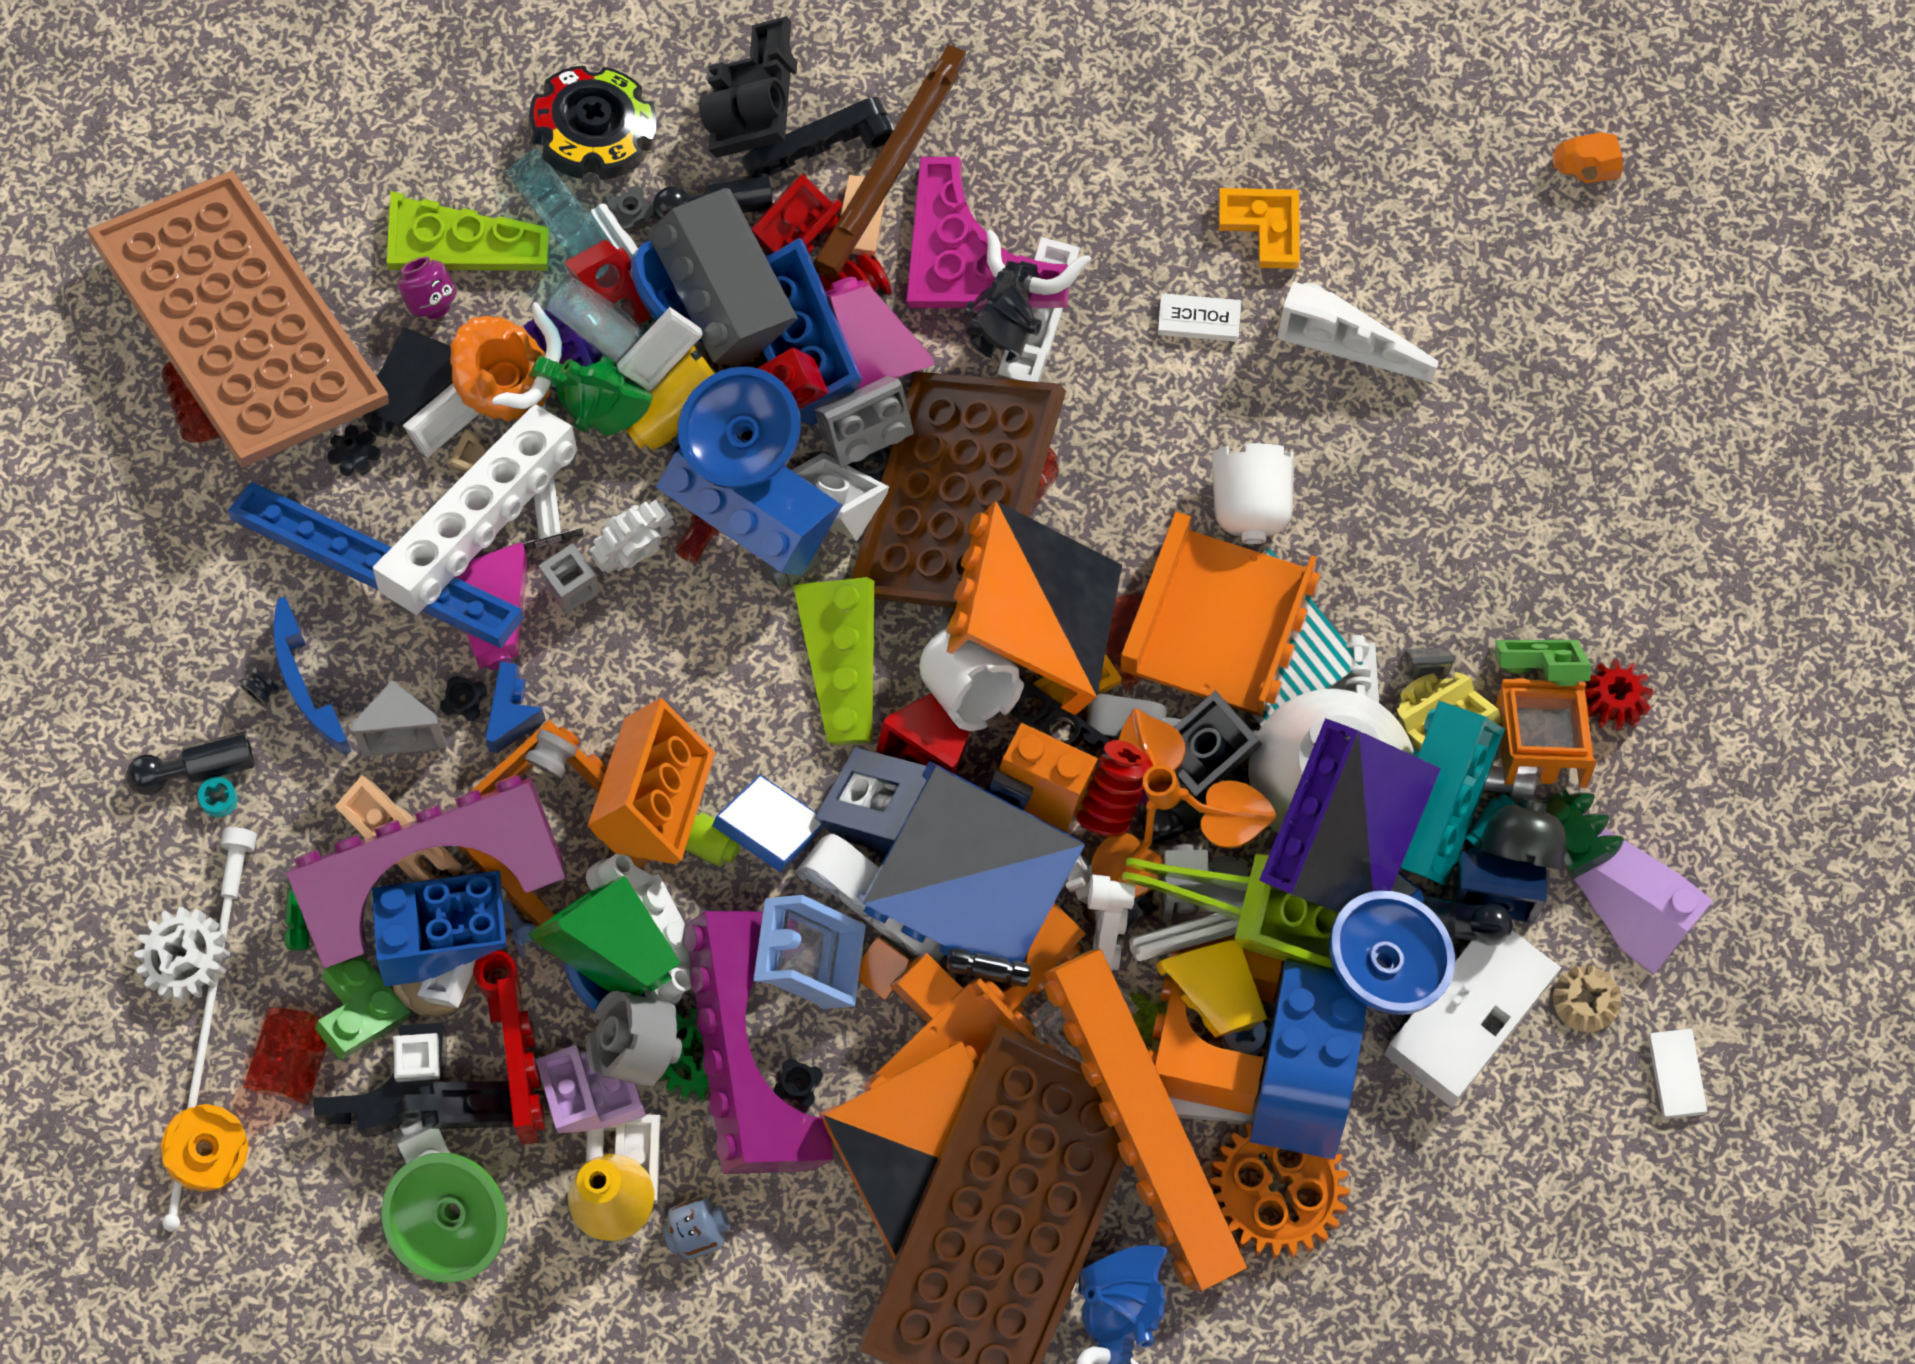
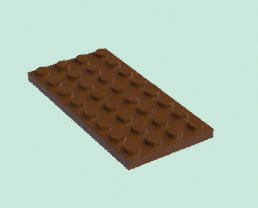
[857,1025,1125,1364]

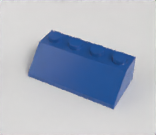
[763,238,862,426]
[656,437,843,576]

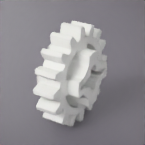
[589,500,674,573]
[134,907,230,1002]

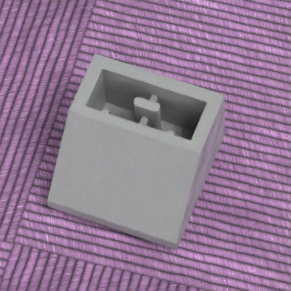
[814,376,914,468]

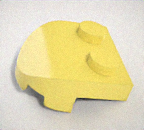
[1397,672,1502,749]

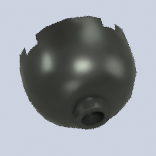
[1480,798,1567,869]

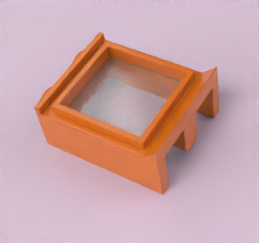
[1495,678,1597,788]

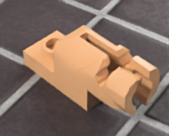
[335,775,461,882]

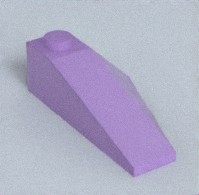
[1573,814,1713,975]

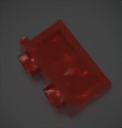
[243,1007,328,1105]

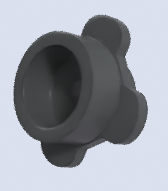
[607,186,654,230]

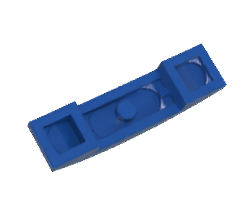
[274,596,352,755]

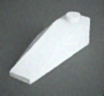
[1277,282,1439,383]

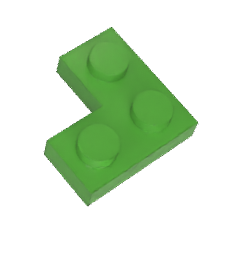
[1495,640,1591,686]
[315,955,411,1060]

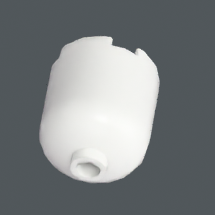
[1212,443,1294,544]
[919,628,1024,731]

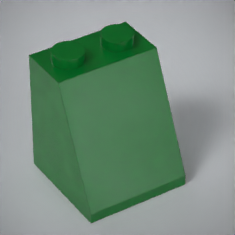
[528,875,681,995]

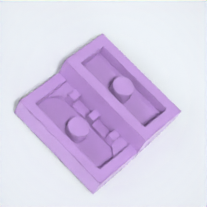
[536,1045,646,1133]

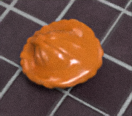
[450,316,550,422]

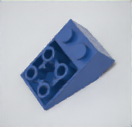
[372,871,507,987]

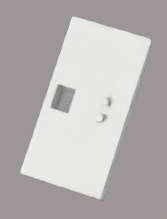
[1385,930,1561,1108]

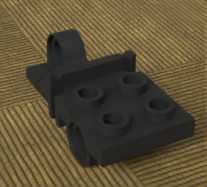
[699,16,798,158]

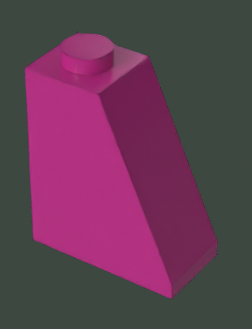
[825,277,935,389]
[455,542,528,670]

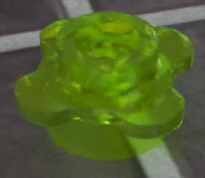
[1128,993,1167,1043]

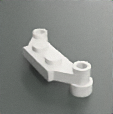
[586,854,691,1004]
[1088,875,1135,971]

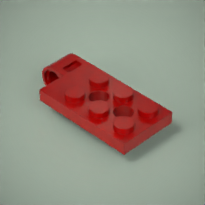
[473,950,546,1145]

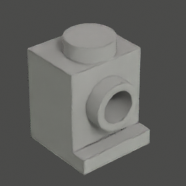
[538,543,600,614]

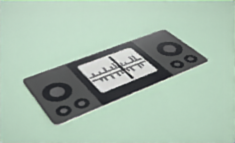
[522,527,584,551]

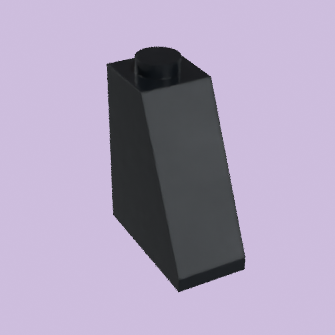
[362,327,453,438]

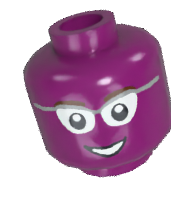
[397,257,457,319]

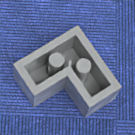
[1160,844,1248,922]

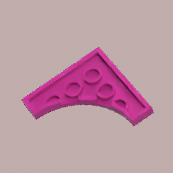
[907,157,1069,308]

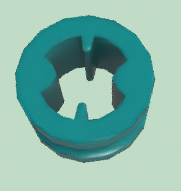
[198,777,238,818]

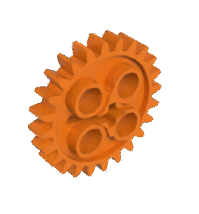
[1208,1123,1350,1259]

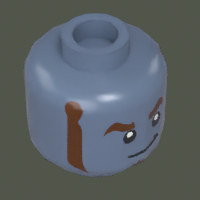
[662,1196,730,1260]

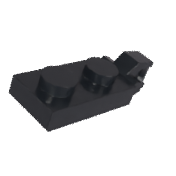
[394,1081,514,1129]

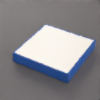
[712,774,825,873]

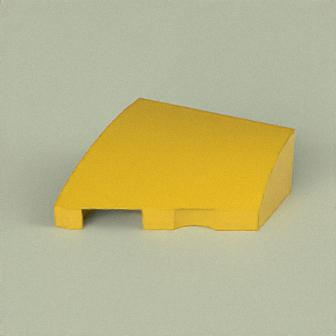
[1155,939,1267,1038]

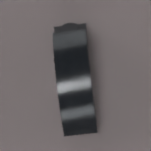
[314,1023,447,1138]

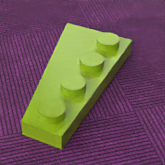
[386,191,550,271]
[793,577,874,745]

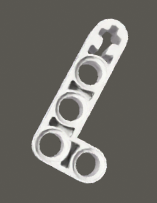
[795,834,944,963]

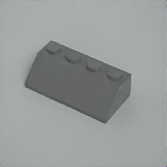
[647,188,798,367]

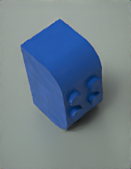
[1249,959,1367,1160]

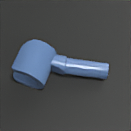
[503,901,542,957]

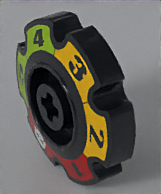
[528,65,657,180]

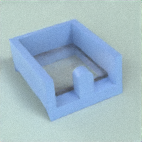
[753,895,866,1009]

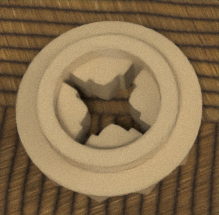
[1553,964,1622,1032]

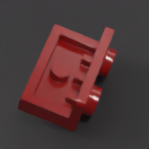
[751,174,843,255]

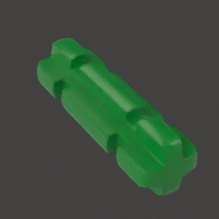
[285,879,310,951]

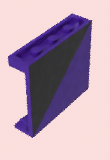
[1259,718,1441,913]

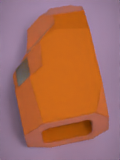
[1552,132,1623,184]

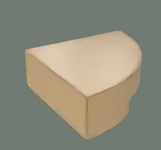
[448,429,487,474]

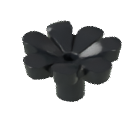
[327,425,381,476]

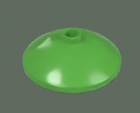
[381,1152,508,1283]

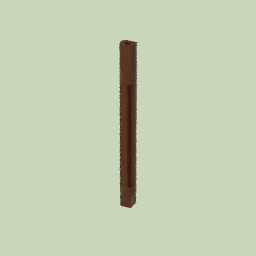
[813,44,966,279]

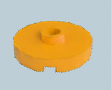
[160,1104,249,1192]

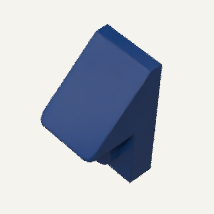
[485,662,546,753]

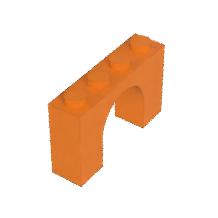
[889,902,1086,1023]
[1149,935,1282,1115]

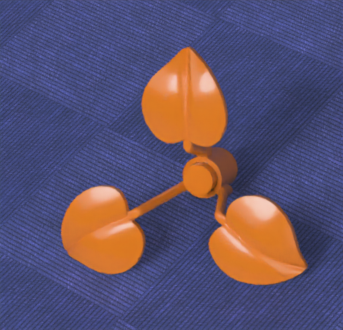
[1092,708,1276,899]

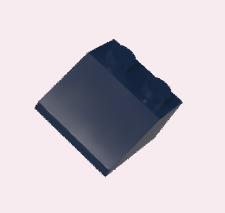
[1452,848,1547,924]

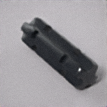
[946,948,1031,987]

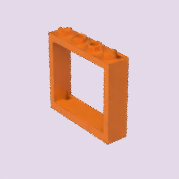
[454,719,650,927]

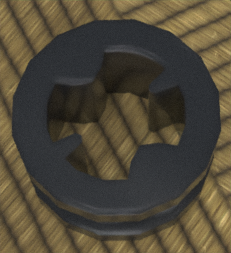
[237,667,280,707]

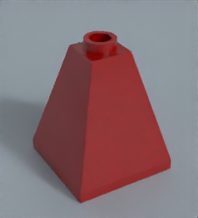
[876,693,973,775]

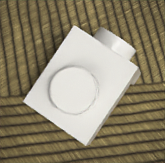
[394,1119,450,1164]

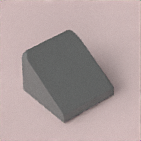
[1406,647,1454,678]

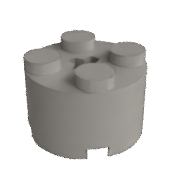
[586,991,682,1087]

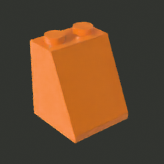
[999,723,1098,835]

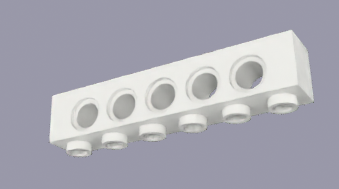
[372,405,577,615]

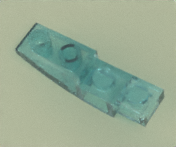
[505,147,615,279]

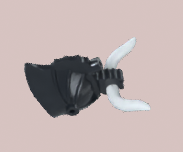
[964,230,1091,364]

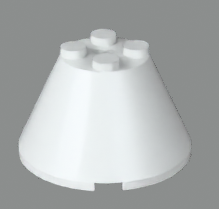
[1248,689,1414,834]

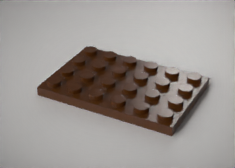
[851,371,1066,609]

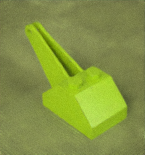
[1122,854,1339,969]

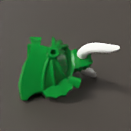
[492,302,653,436]

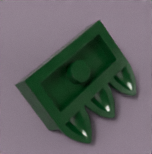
[1542,789,1624,879]

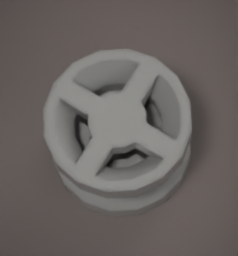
[525,729,578,779]

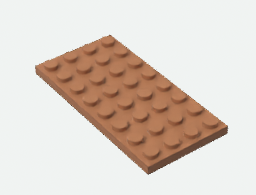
[88,170,389,468]

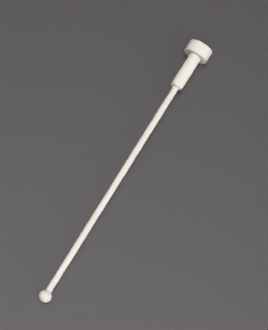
[162,827,257,1232]

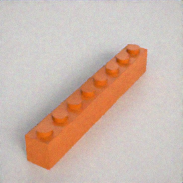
[1044,949,1247,1291]

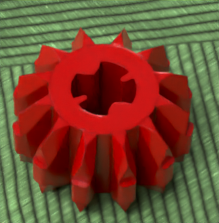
[1584,659,1653,732]

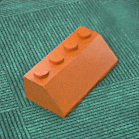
[587,697,716,864]

